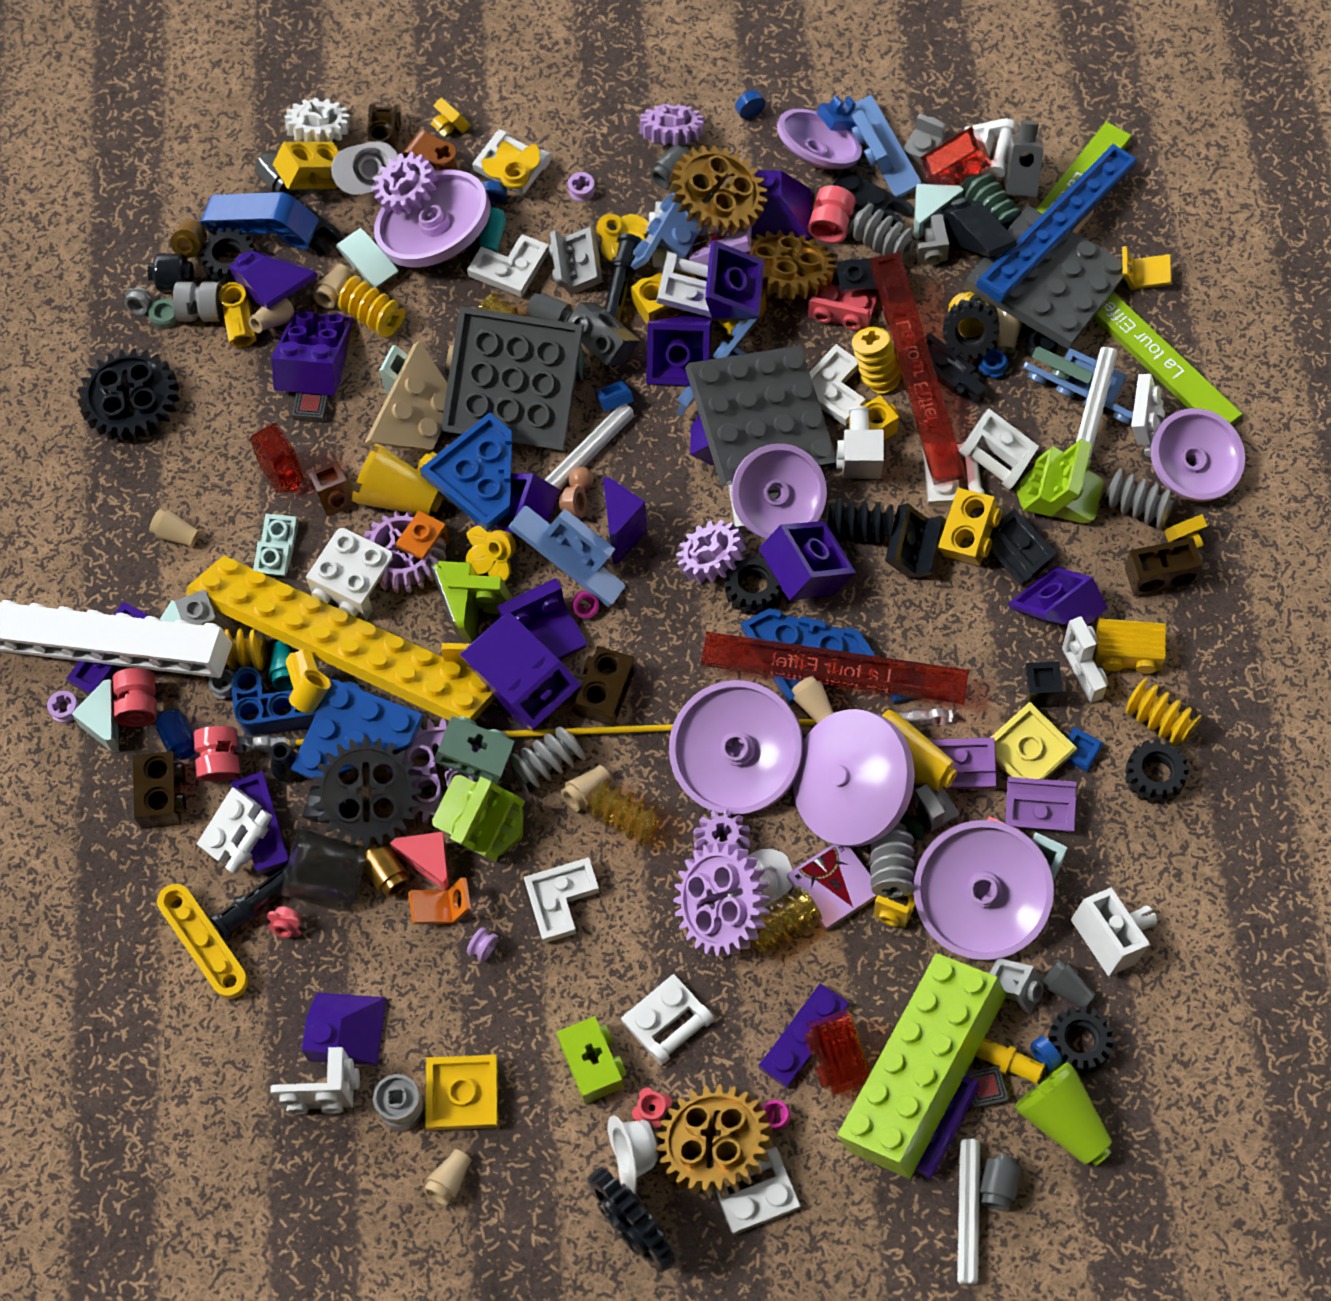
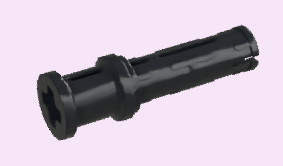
[605,233,643,323]
[209,858,308,941]

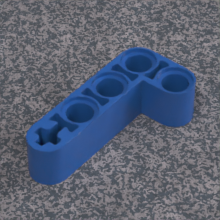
[200,192,319,249]
[231,667,361,736]

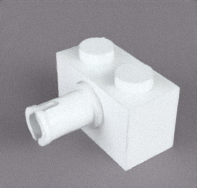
[836,406,884,479]
[1070,887,1157,976]

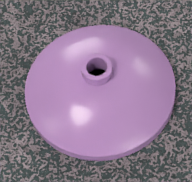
[777,109,862,170]
[1151,408,1245,501]
[731,444,827,539]

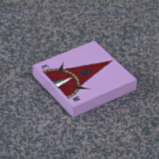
[689,226,751,265]
[787,844,877,931]

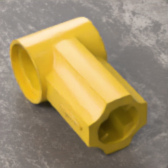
[219,282,256,348]
[285,649,331,714]

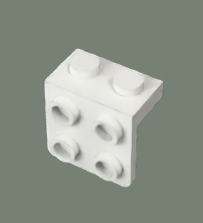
[306,528,393,620]
[270,1047,360,1115]

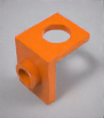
[396,510,450,560]
[408,878,471,924]

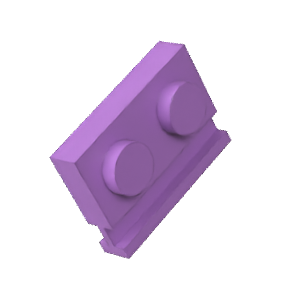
[930,738,996,790]
[1005,777,1077,832]

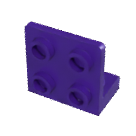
[498,578,587,660]

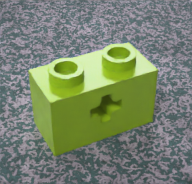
[556,1016,627,1104]

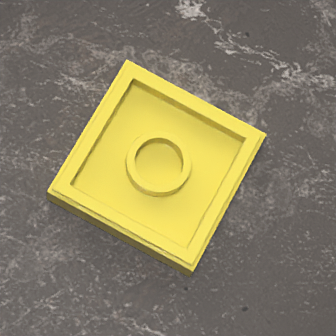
[990,702,1077,779]

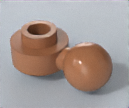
[559,467,594,518]

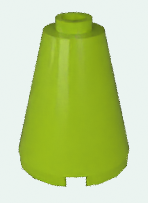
[1014,1062,1112,1166]

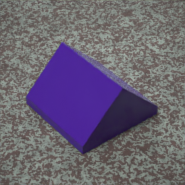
[705,240,764,319]
[603,477,647,564]

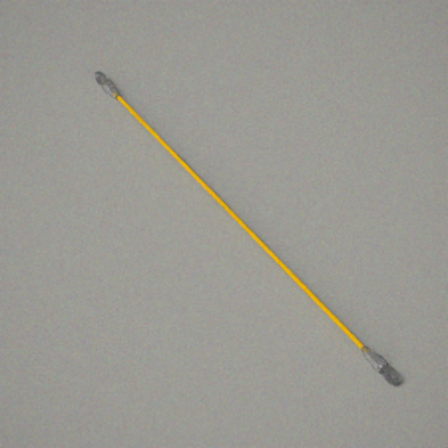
[235,708,953,753]

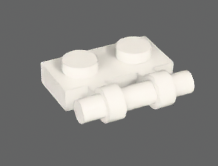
[1131,374,1165,457]
[197,787,273,874]

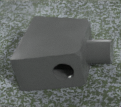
[1003,120,1044,197]

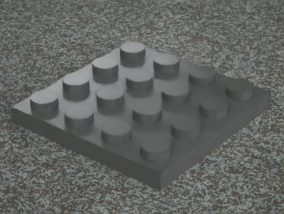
[963,205,1132,350]
[441,306,584,451]
[685,345,836,486]

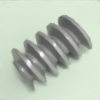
[848,203,915,265]
[1104,468,1177,529]
[510,727,586,793]
[870,822,914,898]

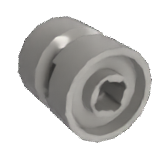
[173,282,223,322]
[373,1074,425,1132]

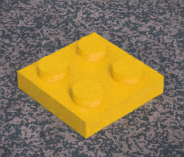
[425,1055,498,1131]

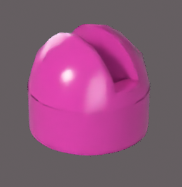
[571,591,599,619]
[761,1100,791,1131]

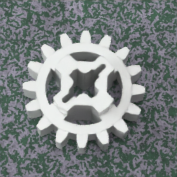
[285,98,350,142]

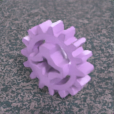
[640,104,704,146]
[372,152,437,215]
[676,520,746,584]

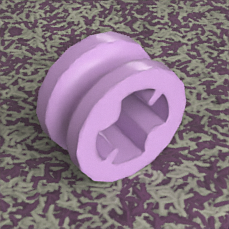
[568,172,595,202]
[47,691,80,723]
[467,927,498,962]

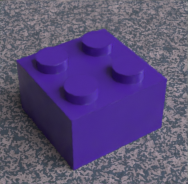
[759,521,856,601]

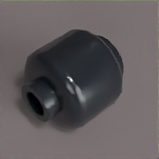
[147,253,194,292]

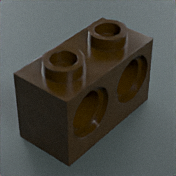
[1125,537,1203,596]
[572,646,636,727]
[133,751,186,829]

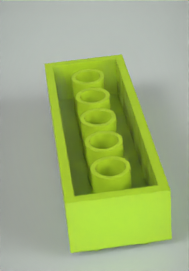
[837,953,1007,1179]

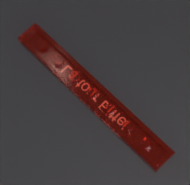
[870,252,965,485]
[701,631,969,705]

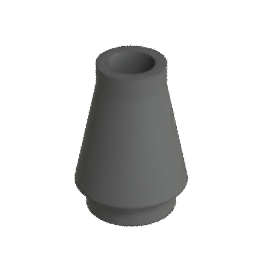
[1041,959,1096,1008]

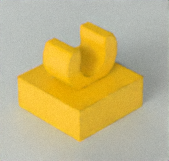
[431,97,471,137]
[1164,514,1207,548]

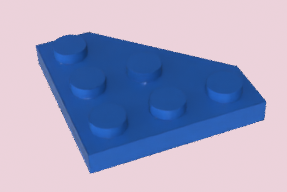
[420,413,512,532]
[740,608,875,706]
[290,679,424,780]

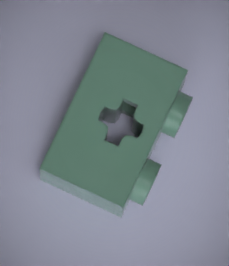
[433,716,515,785]

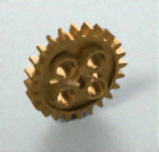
[669,145,767,236]
[746,230,836,300]
[656,1084,773,1198]

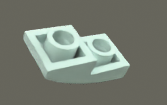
[336,228,398,288]
[253,514,299,577]

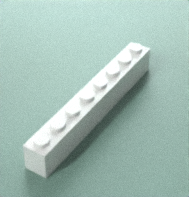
[0,600,232,678]

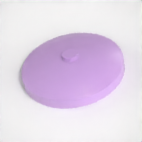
[374,170,491,267]
[669,680,804,815]
[793,709,915,847]
[914,820,1054,960]

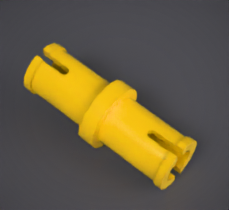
[975,1038,1046,1085]

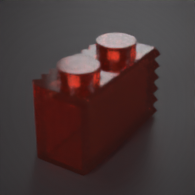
[920,126,991,186]
[250,423,305,494]
[804,1009,871,1095]

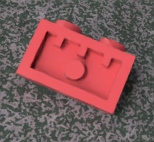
[808,284,877,330]

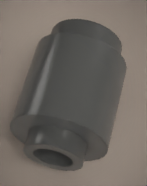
[651,145,690,189]
[255,152,294,194]
[526,293,573,323]
[979,1154,1022,1211]

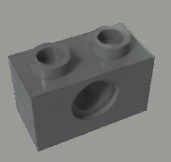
[566,302,640,366]

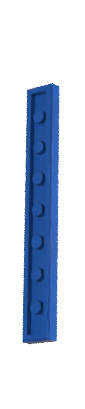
[975,144,1138,304]

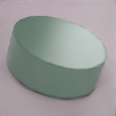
[148,299,178,329]

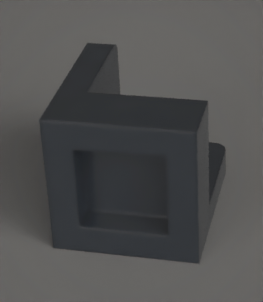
[1025,661,1063,708]

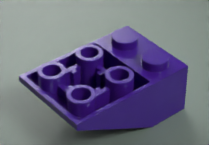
[271,311,354,396]
[459,611,581,730]

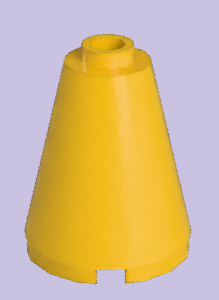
[351,443,444,515]
[882,710,957,792]

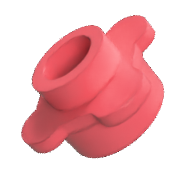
[267,907,302,938]
[632,1088,672,1129]

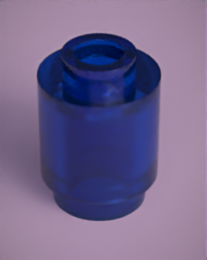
[156,709,195,760]

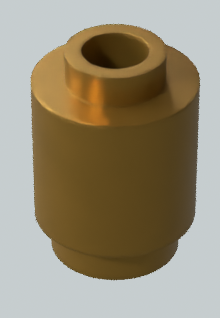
[170,220,207,258]
[361,845,409,897]

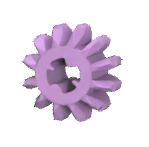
[693,809,751,850]

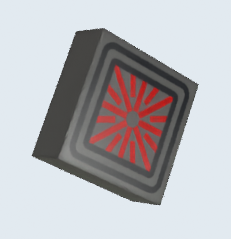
[292,392,330,423]
[965,1066,1008,1110]

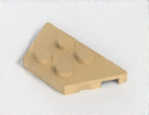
[365,342,448,452]

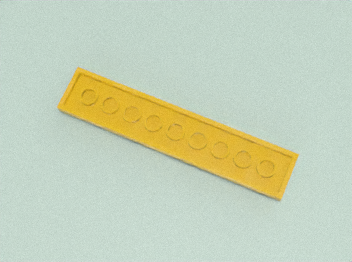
[186,555,496,721]

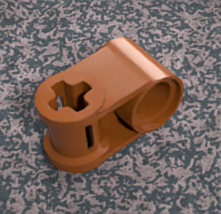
[402,130,461,172]

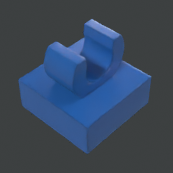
[817,96,856,131]

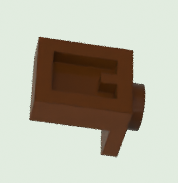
[308,461,356,516]

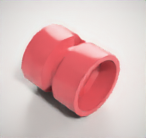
[808,185,856,244]
[112,668,157,727]
[193,726,240,782]

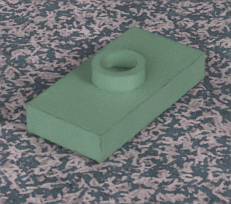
[1032,347,1094,385]

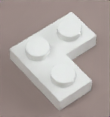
[467,234,549,298]
[809,344,865,426]
[1062,616,1108,704]
[524,857,599,944]

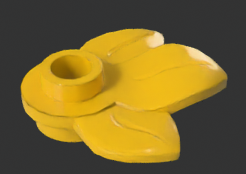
[481,140,540,189]
[596,214,649,263]
[466,526,516,583]

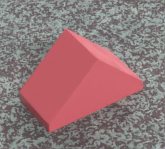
[390,832,451,890]

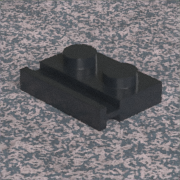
[990,508,1058,587]

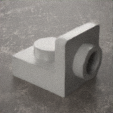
[903,114,946,167]
[917,214,949,265]
[175,590,216,626]
[913,784,959,832]
[990,958,1044,1013]

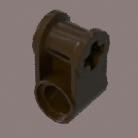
[366,104,402,151]

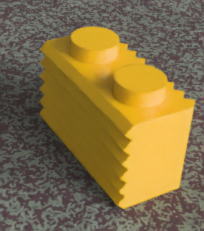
[1095,618,1166,674]

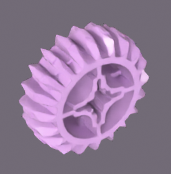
[364,509,446,594]

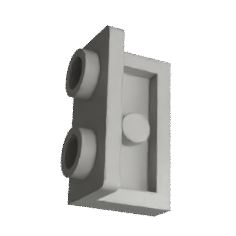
[549,227,603,295]

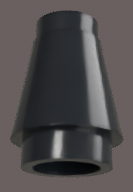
[270,742,299,781]

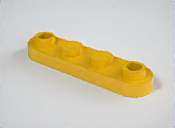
[157,884,248,1000]

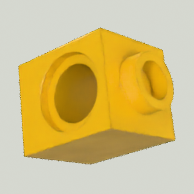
[849,395,900,440]

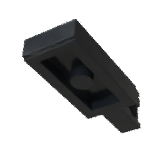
[908,333,987,405]

